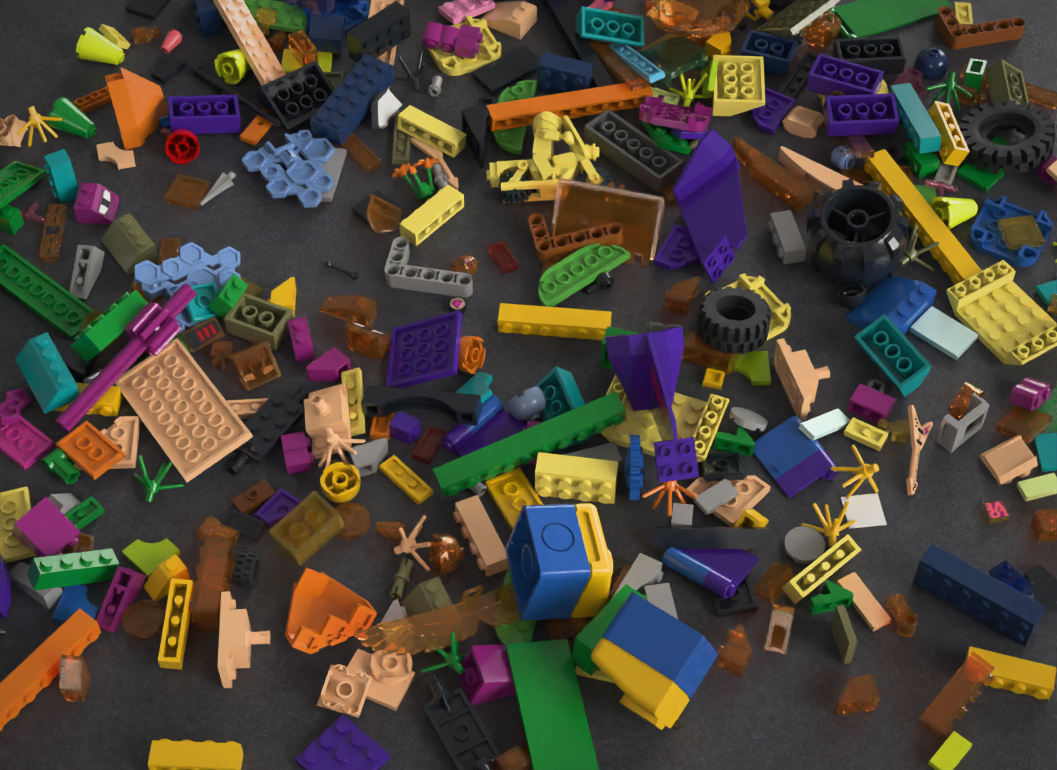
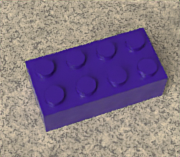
[806,53,884,96]
[823,93,899,136]
[168,95,240,134]

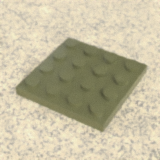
[754,0,841,37]

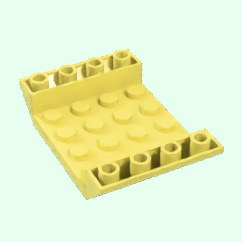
[946,260,1057,365]
[601,374,729,463]

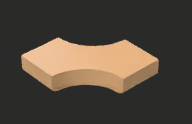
[96,142,136,170]

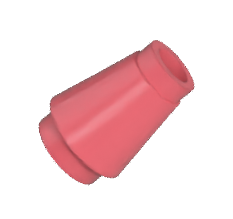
[160,30,182,54]

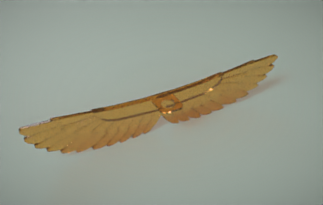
[354,583,521,656]

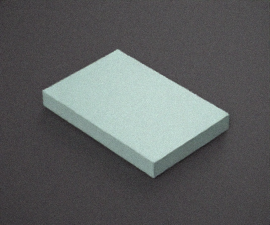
[910,306,979,360]

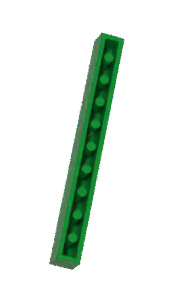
[433,391,626,497]

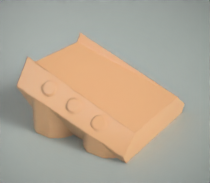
[782,106,824,138]
[0,114,28,147]
[980,435,1038,485]
[316,664,373,718]

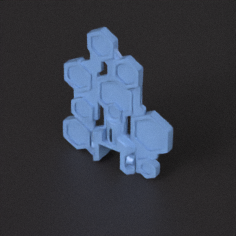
[242,130,335,208]
[134,242,241,335]

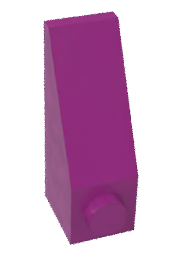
[96,566,146,633]

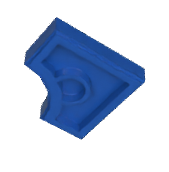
[52,585,100,623]

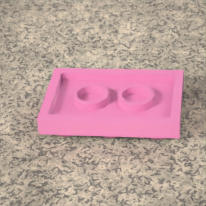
[438,0,496,25]

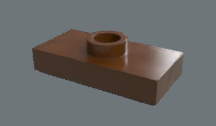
[231,479,276,514]

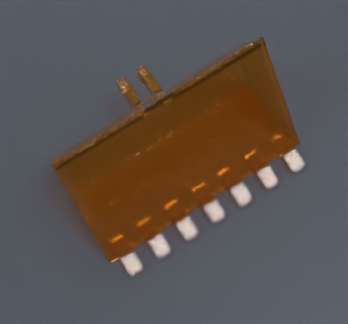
[550,178,665,267]

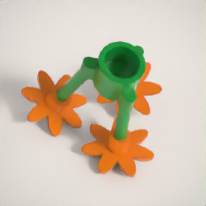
[391,157,438,201]

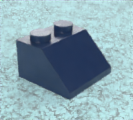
[309,13,346,55]

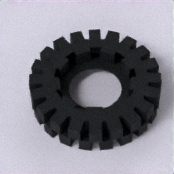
[959,100,1056,174]

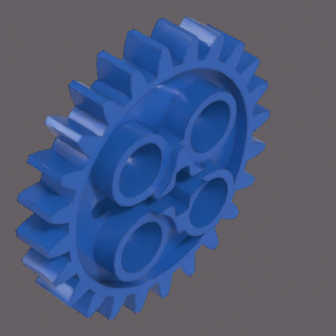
[625,435,645,500]

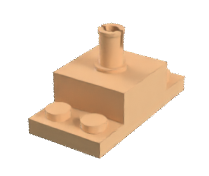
[773,338,830,421]
[304,383,352,459]
[218,591,271,688]

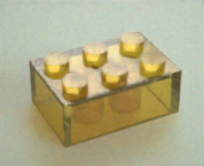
[269,490,346,567]

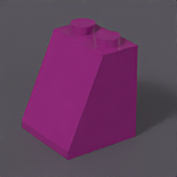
[12,497,80,557]
[458,644,516,706]

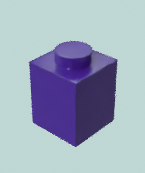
[389,411,421,445]

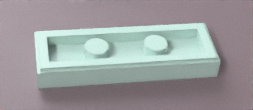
[799,409,851,441]

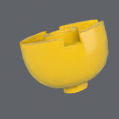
[320,462,361,503]

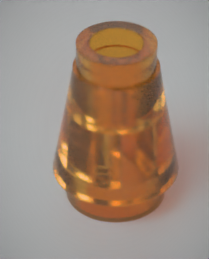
[267,31,286,52]
[375,521,407,541]

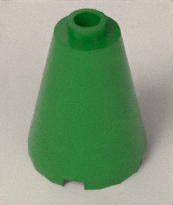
[47,97,97,139]

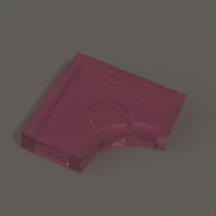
[892,67,929,101]

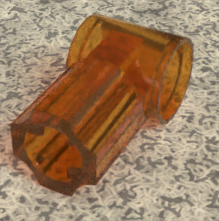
[948,382,984,418]
[195,516,240,548]
[885,593,918,638]

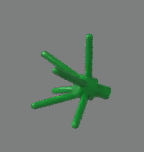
[926,72,972,110]
[133,455,184,502]
[421,625,468,675]

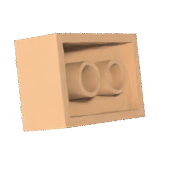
[480,1,537,40]

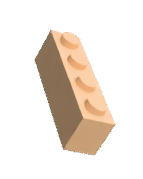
[453,495,509,577]

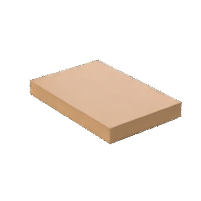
[347,649,415,711]

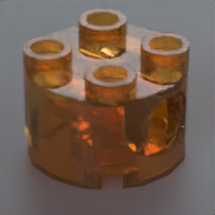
[802,10,842,48]

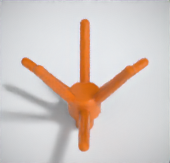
[642,480,697,516]

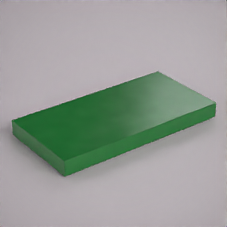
[957,136,1013,192]

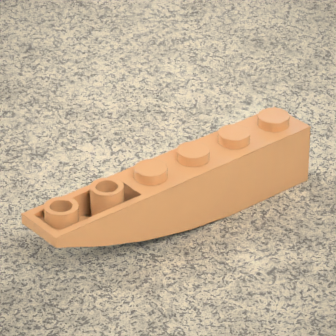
[778,146,862,193]

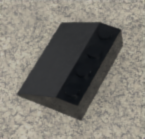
[256,61,335,131]

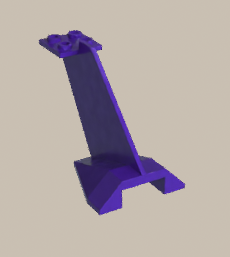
[672,128,748,284]

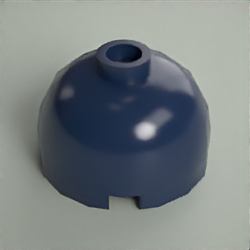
[914,48,948,80]

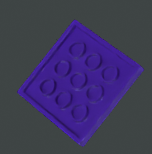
[385,310,462,388]

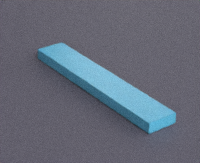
[607,43,665,83]

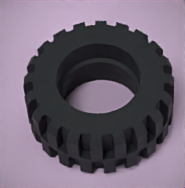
[697,286,771,355]

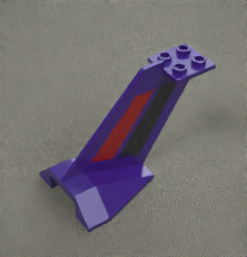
[605,326,699,483]

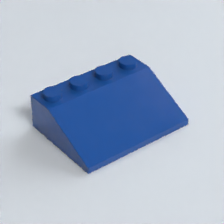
[845,276,937,335]

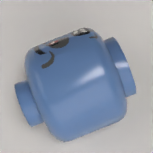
[831,145,857,171]

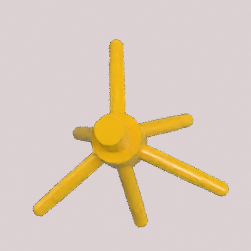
[17,106,62,147]
[831,445,879,499]
[801,501,856,547]

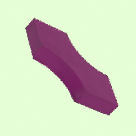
[0,388,31,425]

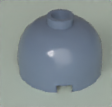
[506,386,546,421]

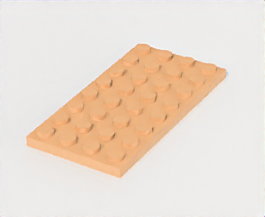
[115,338,253,482]

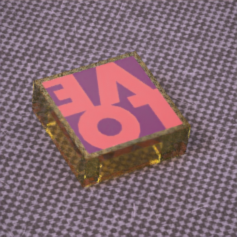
[982,500,1009,523]

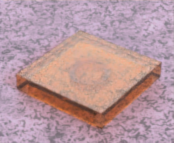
[164,174,211,210]
[996,405,1052,443]

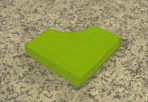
[699,59,718,97]
[729,351,771,385]
[122,538,181,579]

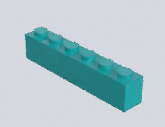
[889,83,941,154]

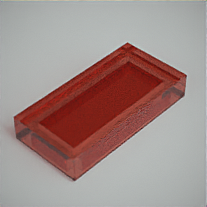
[487,240,519,275]
[411,425,446,465]

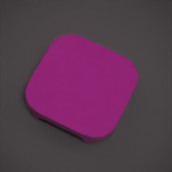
[638,95,712,132]

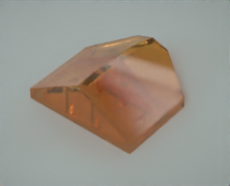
[365,194,403,234]

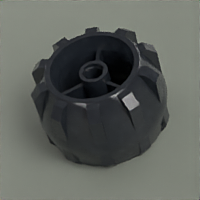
[806,179,909,288]

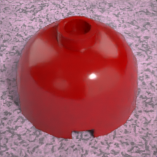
[165,129,200,164]

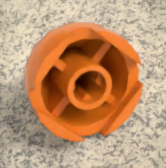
[457,336,486,374]

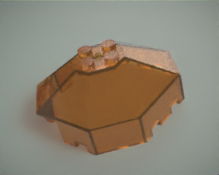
[645,0,749,41]

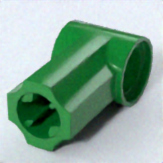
[41,448,80,484]

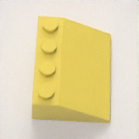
[712,55,765,116]

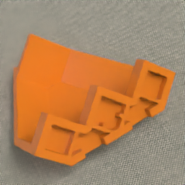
[105,67,168,150]
[285,567,377,654]

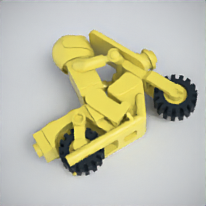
[486,111,611,205]

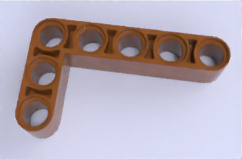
[935,6,1026,49]
[528,213,623,263]

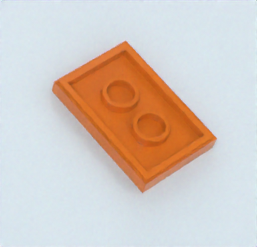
[56,420,126,480]

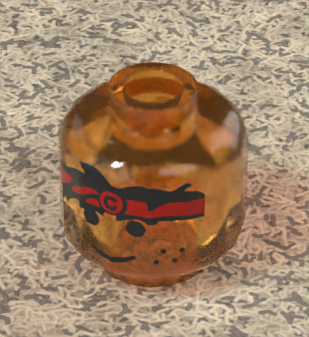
[451,254,478,276]

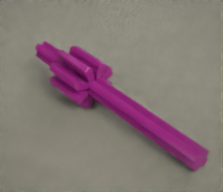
[55,284,197,432]

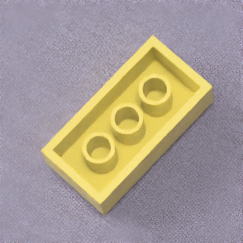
[535,452,618,504]

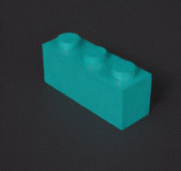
[43,149,79,205]

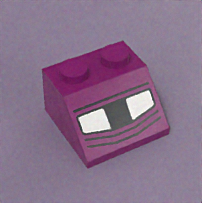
[74,183,120,224]

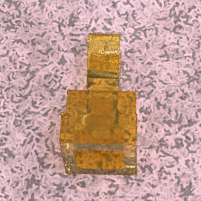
[255,7,277,36]
[877,418,910,444]

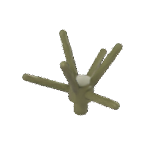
[899,225,940,271]

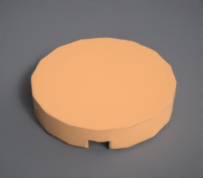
[369,644,413,685]

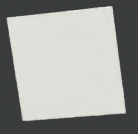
[841,493,887,529]

